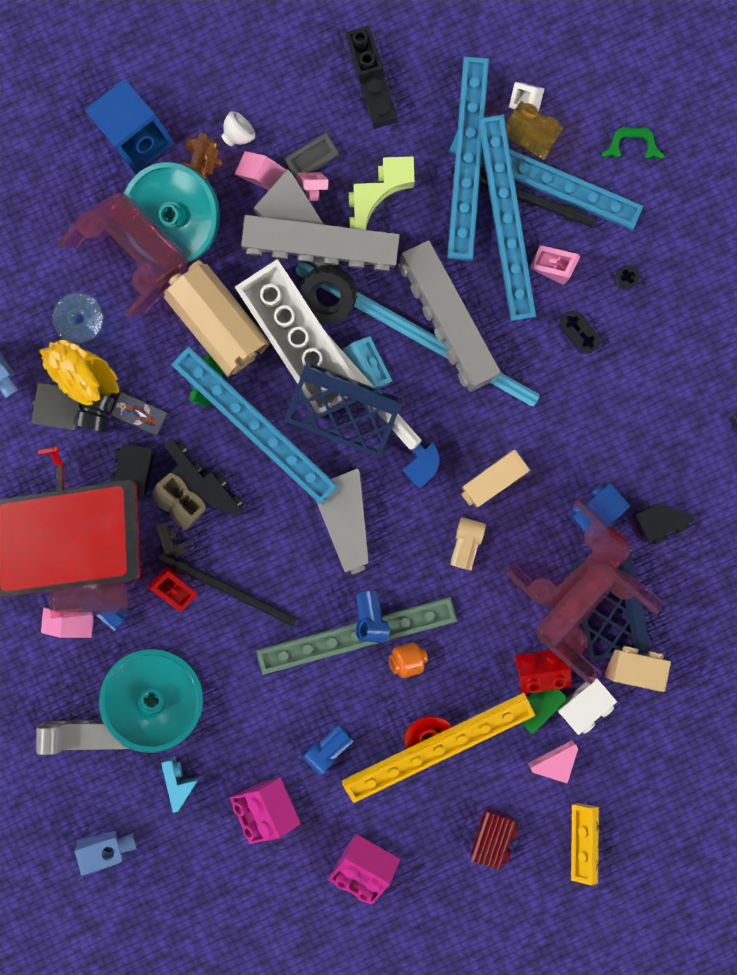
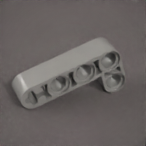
[36,720,129,755]

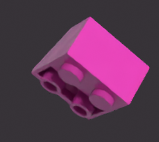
[229,778,301,844]
[329,834,400,905]

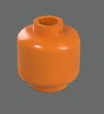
[388,642,428,678]

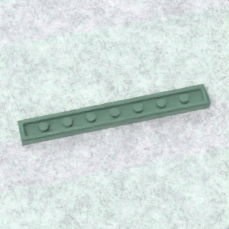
[256,597,457,675]

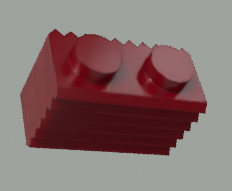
[470,807,518,870]

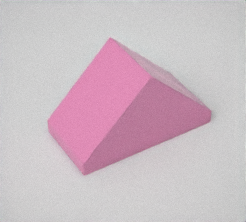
[235,151,286,190]
[529,245,580,285]
[41,607,94,638]
[528,740,578,783]

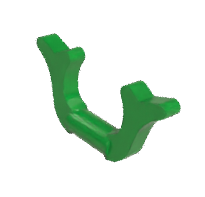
[601,127,664,160]

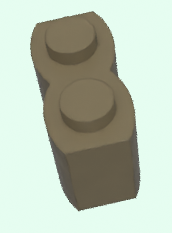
[151,473,206,530]

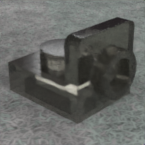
[156,522,192,557]

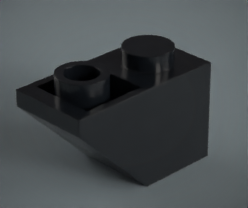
[631,504,695,545]

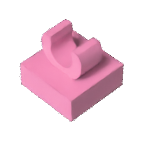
[296,172,328,201]

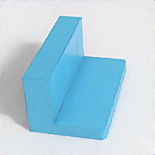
[342,336,392,388]

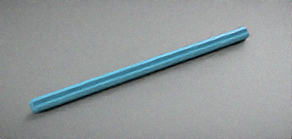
[295,261,540,406]

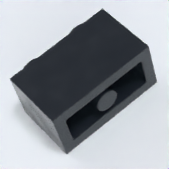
[110,443,156,499]

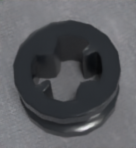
[615,265,640,290]

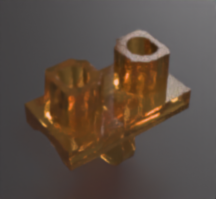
[181,133,223,179]

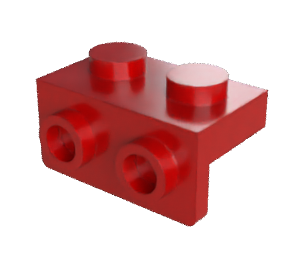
[515,648,571,694]

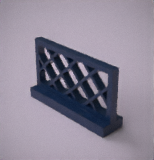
[284,361,403,458]
[570,550,651,661]

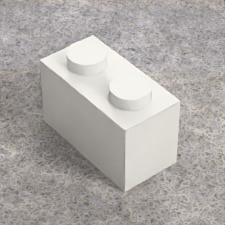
[557,676,617,735]

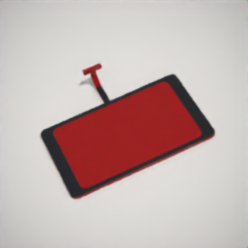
[0,447,141,598]

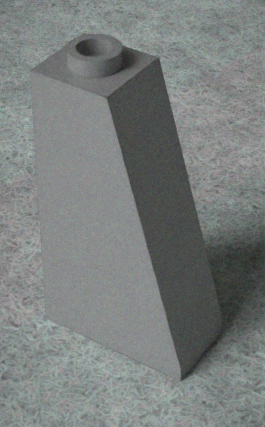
[254,169,329,268]
[316,468,369,575]

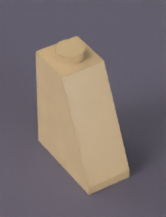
[461,450,530,507]

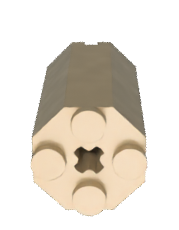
[164,260,271,377]

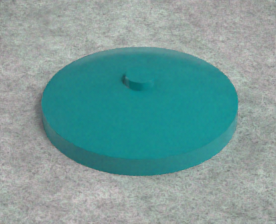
[121,162,220,266]
[99,649,203,753]

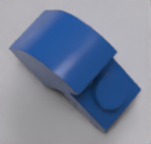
[400,433,439,489]

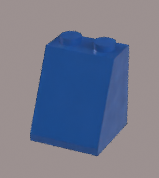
[85,78,175,174]

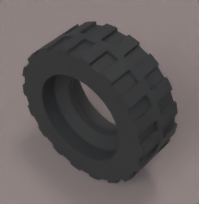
[299,265,358,324]

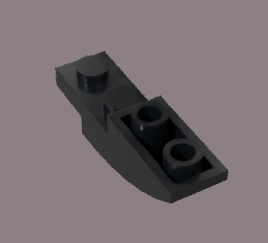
[345,25,398,129]
[164,439,244,515]

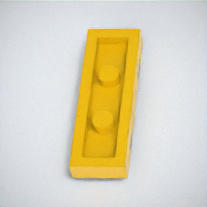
[571,803,599,886]

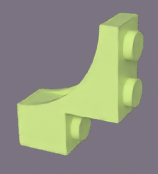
[349,157,414,230]

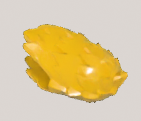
[40,340,119,405]

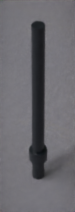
[451,164,595,227]
[158,551,297,627]

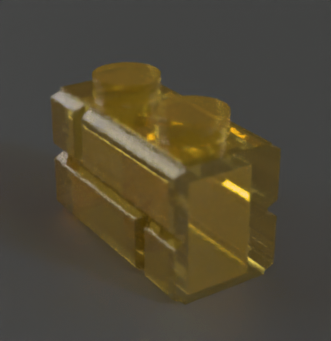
[506,101,564,160]

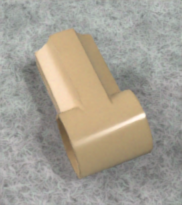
[450,517,486,570]

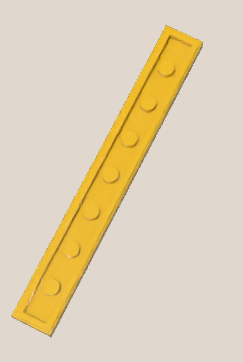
[342,693,536,803]

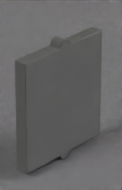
[31,383,81,431]

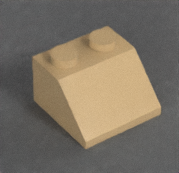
[604,646,671,692]

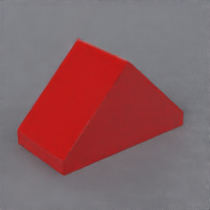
[148,567,198,612]

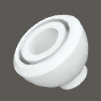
[221,111,255,146]

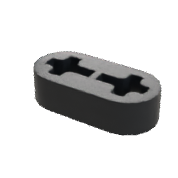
[559,311,600,354]

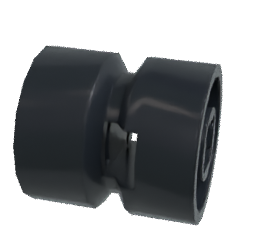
[73,395,115,433]

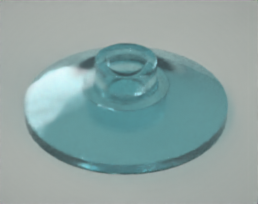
[52,293,103,343]

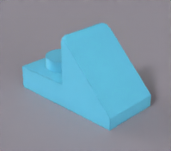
[161,756,200,813]

